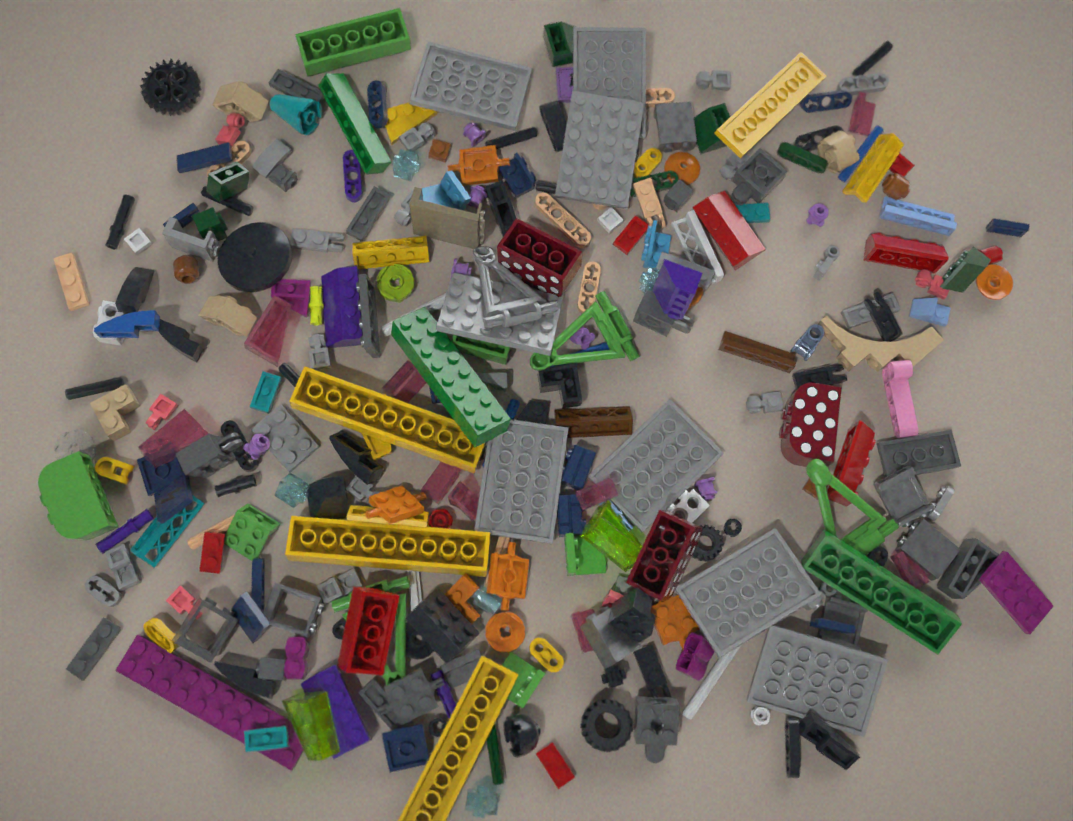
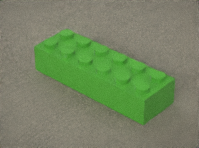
[295,8,411,77]

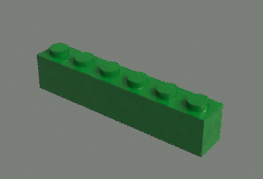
[318,73,391,175]

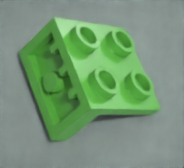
[224,504,280,561]
[564,533,606,576]
[502,652,545,709]

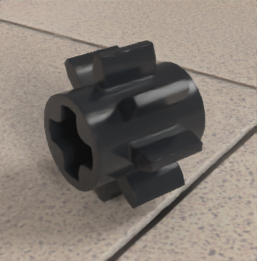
[601,665,627,688]

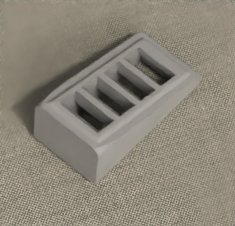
[476,372,507,391]

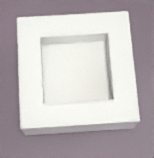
[597,207,624,234]
[124,228,152,255]

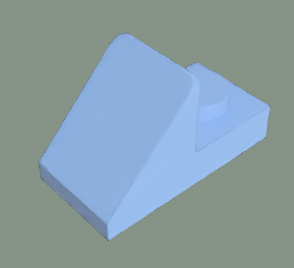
[909,298,951,327]

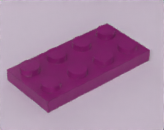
[978,551,1053,635]

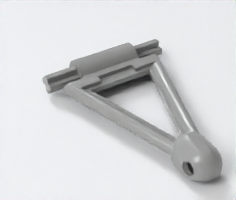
[473,247,558,328]

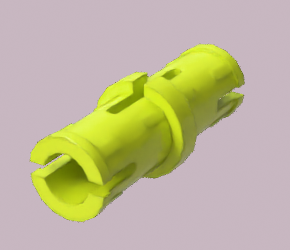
[309,286,324,326]

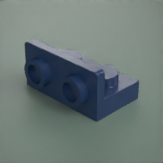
[499,152,536,198]

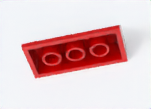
[692,191,766,271]
[864,233,949,273]
[827,420,876,507]
[337,586,400,675]

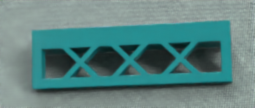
[130,495,204,568]

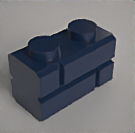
[561,445,596,491]
[557,494,586,537]

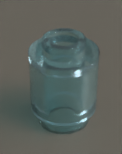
[472,586,502,615]

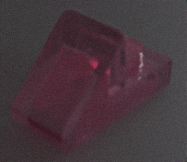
[575,477,619,510]
[448,481,479,521]

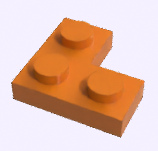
[445,574,481,624]

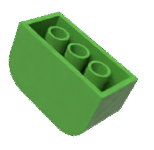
[38,451,119,540]

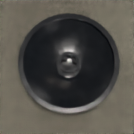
[218,222,292,292]

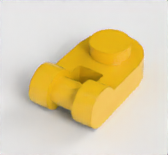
[95,457,134,485]

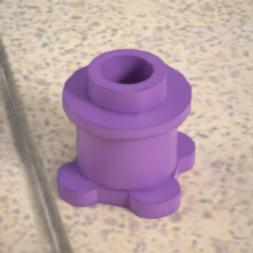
[463,123,486,147]
[468,185,487,209]
[806,204,829,227]
[450,258,472,279]
[570,326,595,350]
[243,434,270,460]
[694,477,718,501]

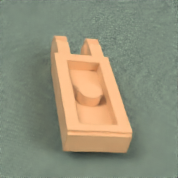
[633,178,666,228]

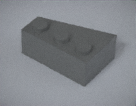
[937,538,1000,599]

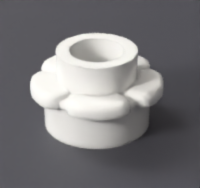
[750,705,770,726]

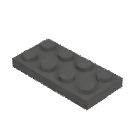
[356,274,380,358]
[876,430,961,477]

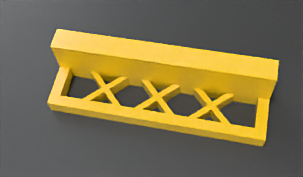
[842,133,904,203]
[352,236,429,269]
[347,505,429,527]

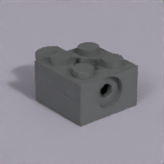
[731,148,787,206]
[633,290,694,337]
[175,432,243,478]
[633,696,679,763]

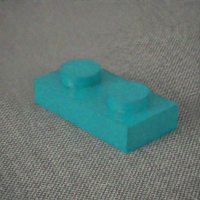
[735,203,770,224]
[249,371,282,414]
[244,726,289,752]

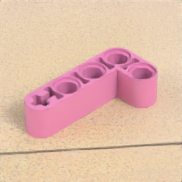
[882,360,918,438]

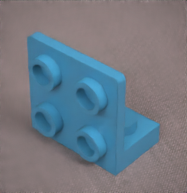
[422,171,471,211]
[641,220,671,270]

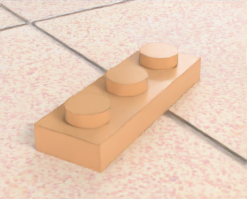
[53,252,89,311]

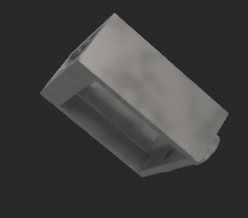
[263,583,324,638]
[172,597,237,663]

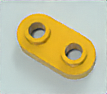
[633,148,662,178]
[143,618,179,653]
[529,638,564,673]

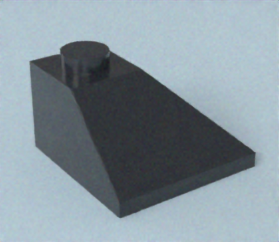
[306,475,349,520]

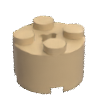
[817,131,860,174]

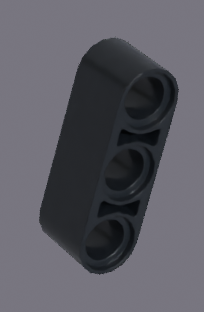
[539,100,567,153]

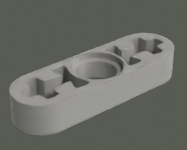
[837,73,889,96]

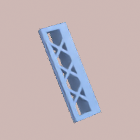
[879,197,957,236]

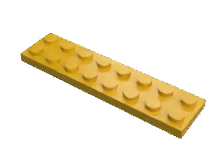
[714,52,826,159]

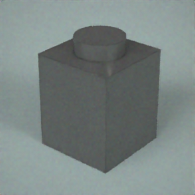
[663,179,693,213]
[256,658,286,681]

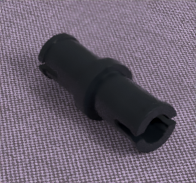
[215,474,257,498]

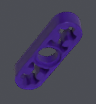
[343,150,362,203]

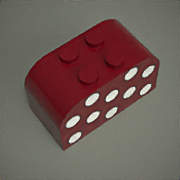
[497,218,582,297]
[779,383,842,467]
[626,510,702,601]

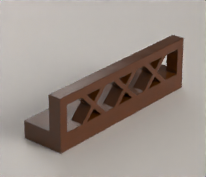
[718,331,796,373]
[554,406,633,438]

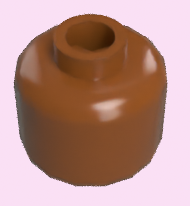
[882,173,910,200]
[173,255,199,284]

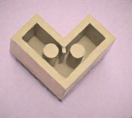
[212,81,268,122]
[199,295,257,337]
[90,384,140,441]

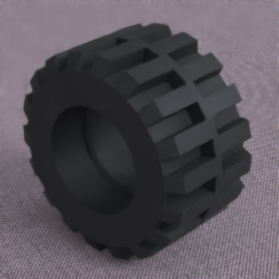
[580,699,633,752]

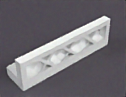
[671,210,724,285]

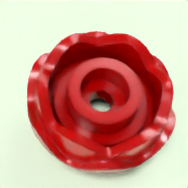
[428,509,453,529]

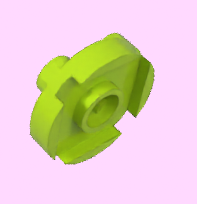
[377,264,414,303]

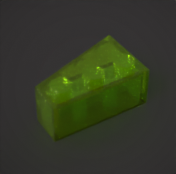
[580,500,642,572]
[282,691,340,761]

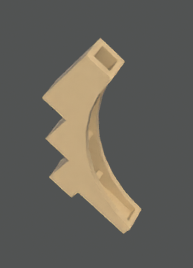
[818,316,944,372]

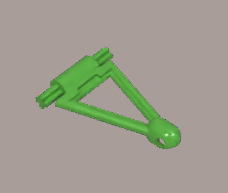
[529,291,640,371]
[806,459,899,555]
[331,576,411,685]

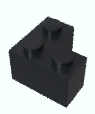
[537,363,582,409]
[608,588,656,643]

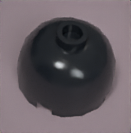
[503,714,541,758]

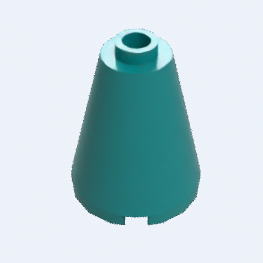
[270,94,322,135]

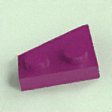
[271,279,311,317]

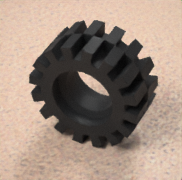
[692,525,724,562]

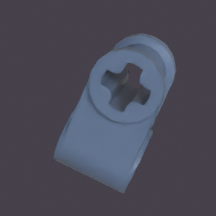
[791,324,824,361]

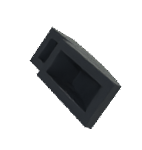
[484,180,516,237]
[115,267,154,313]
[158,319,204,362]
[329,430,384,485]
[214,661,276,699]
[799,712,860,770]

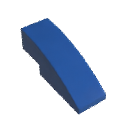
[94,310,160,338]

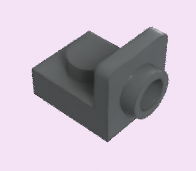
[268,164,298,192]

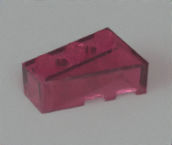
[244,295,291,367]
[138,409,209,468]

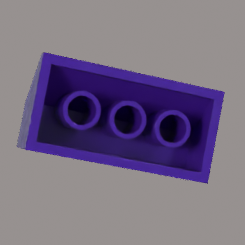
[653,259,702,320]
[321,266,363,348]
[301,665,371,759]

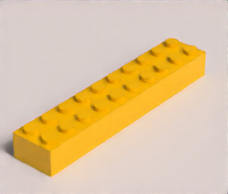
[289,366,486,474]
[285,516,490,577]
[398,656,519,821]

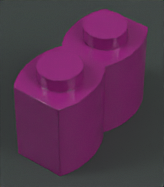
[676,632,714,681]
[284,637,309,680]

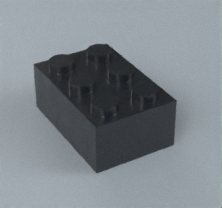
[405,589,480,664]

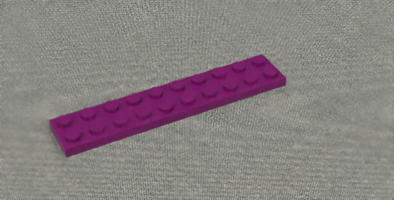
[115,634,314,771]

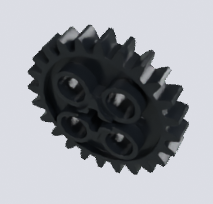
[140,59,202,116]

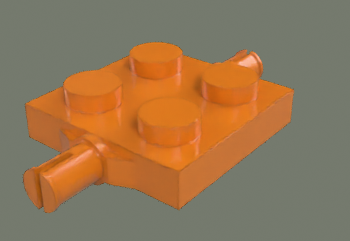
[447,145,510,186]
[365,485,426,524]
[487,542,529,611]
[650,595,700,651]

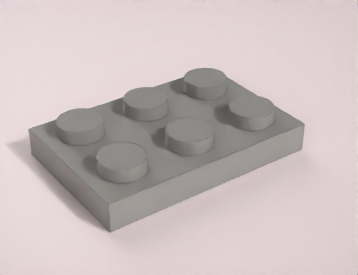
[251,404,320,473]

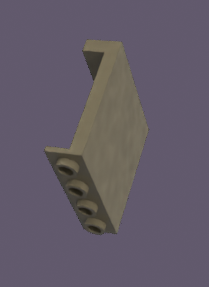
[409,187,485,249]

